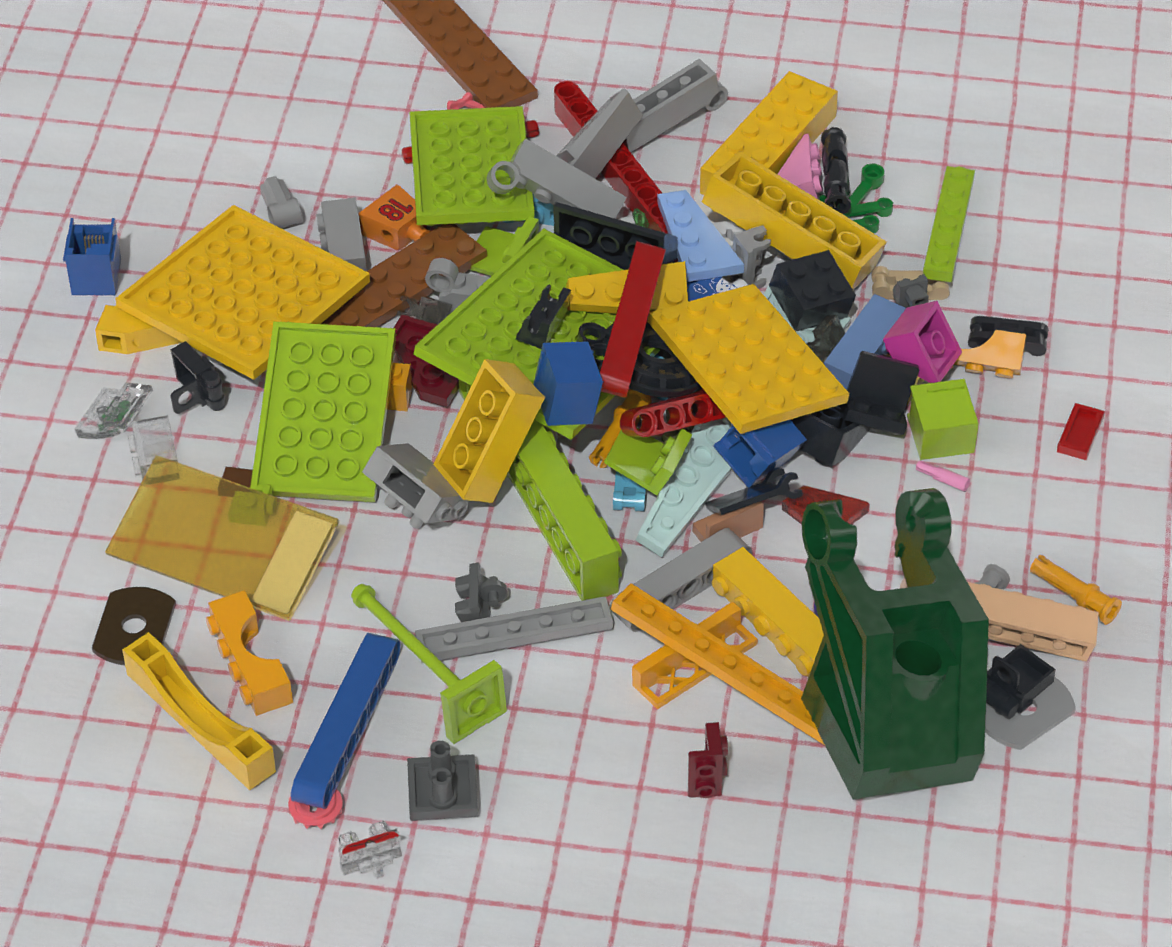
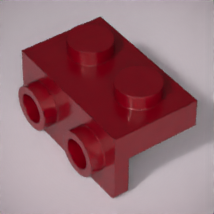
[687,722,728,798]

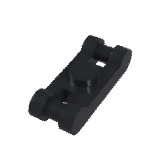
[968,316,1049,356]

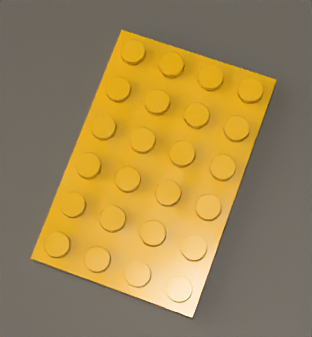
[648,284,849,434]

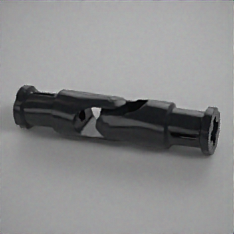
[821,127,851,214]

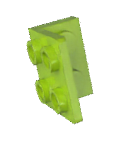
[469,217,539,276]
[604,427,692,495]

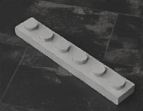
[415,596,613,664]

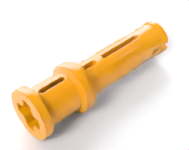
[589,388,652,468]
[1030,555,1122,625]

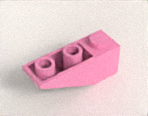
[778,134,823,200]

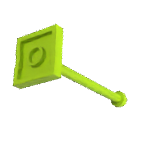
[351,584,507,744]

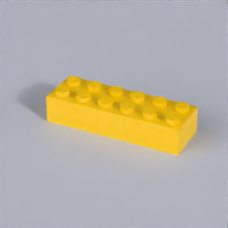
[700,71,838,195]
[701,151,887,290]

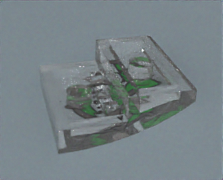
[75,382,153,439]

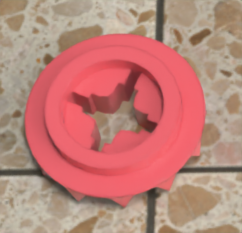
[288,789,343,829]

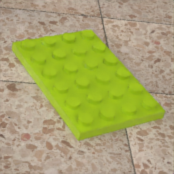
[409,106,534,226]
[250,321,396,502]

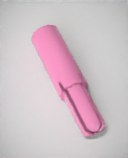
[916,460,970,492]

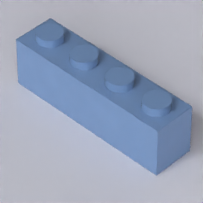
[824,294,906,390]

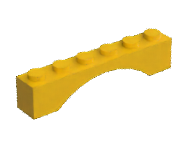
[122,632,276,790]

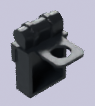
[170,341,225,414]
[986,644,1056,719]

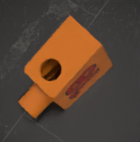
[359,184,431,250]

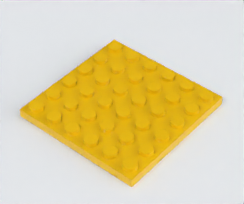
[115,205,370,380]

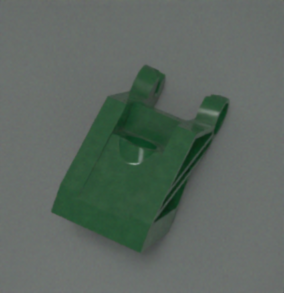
[801,488,989,800]

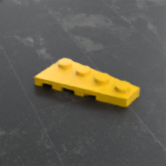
[566,261,688,314]

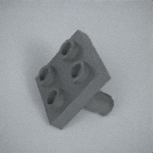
[407,740,478,821]

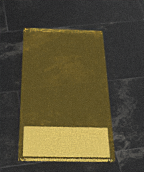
[105,455,340,621]

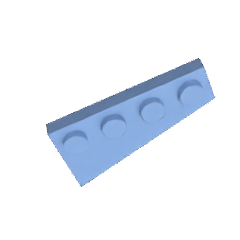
[657,190,744,282]

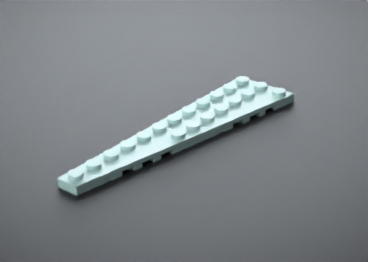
[636,285,851,557]

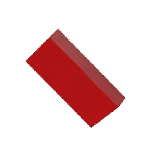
[1057,403,1105,461]

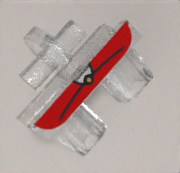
[338,821,402,879]

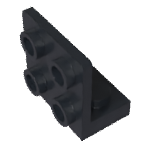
[841,351,919,435]

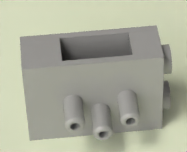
[362,443,469,529]

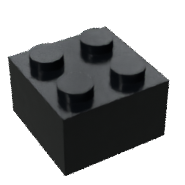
[769,250,856,331]

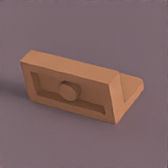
[692,501,764,542]

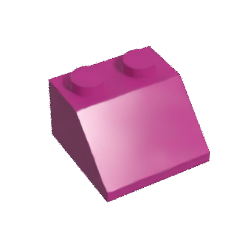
[883,301,962,383]

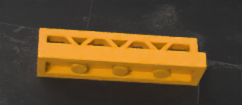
[632,601,758,710]

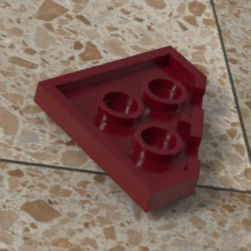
[393,314,459,407]

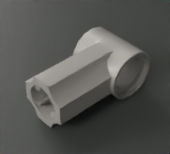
[260,176,302,228]

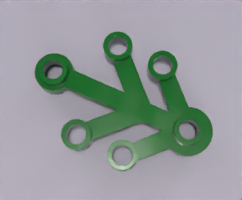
[819,163,893,234]

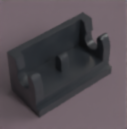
[516,285,571,349]

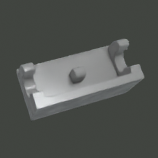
[730,225,771,289]

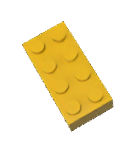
[433,359,545,503]

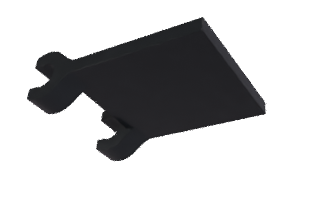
[705,468,803,515]

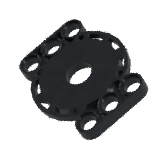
[576,318,702,397]

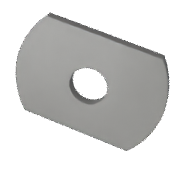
[985,677,1076,750]

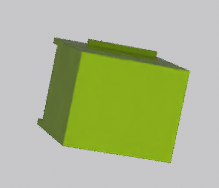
[907,379,979,460]

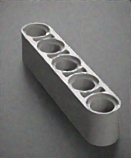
[610,528,752,632]

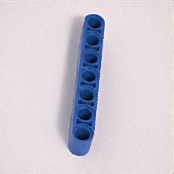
[291,632,401,809]

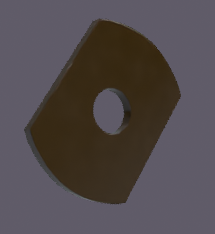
[91,587,176,665]

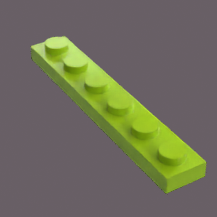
[923,166,975,283]

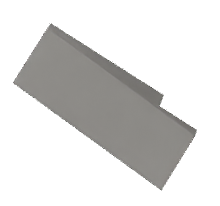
[556,88,643,179]

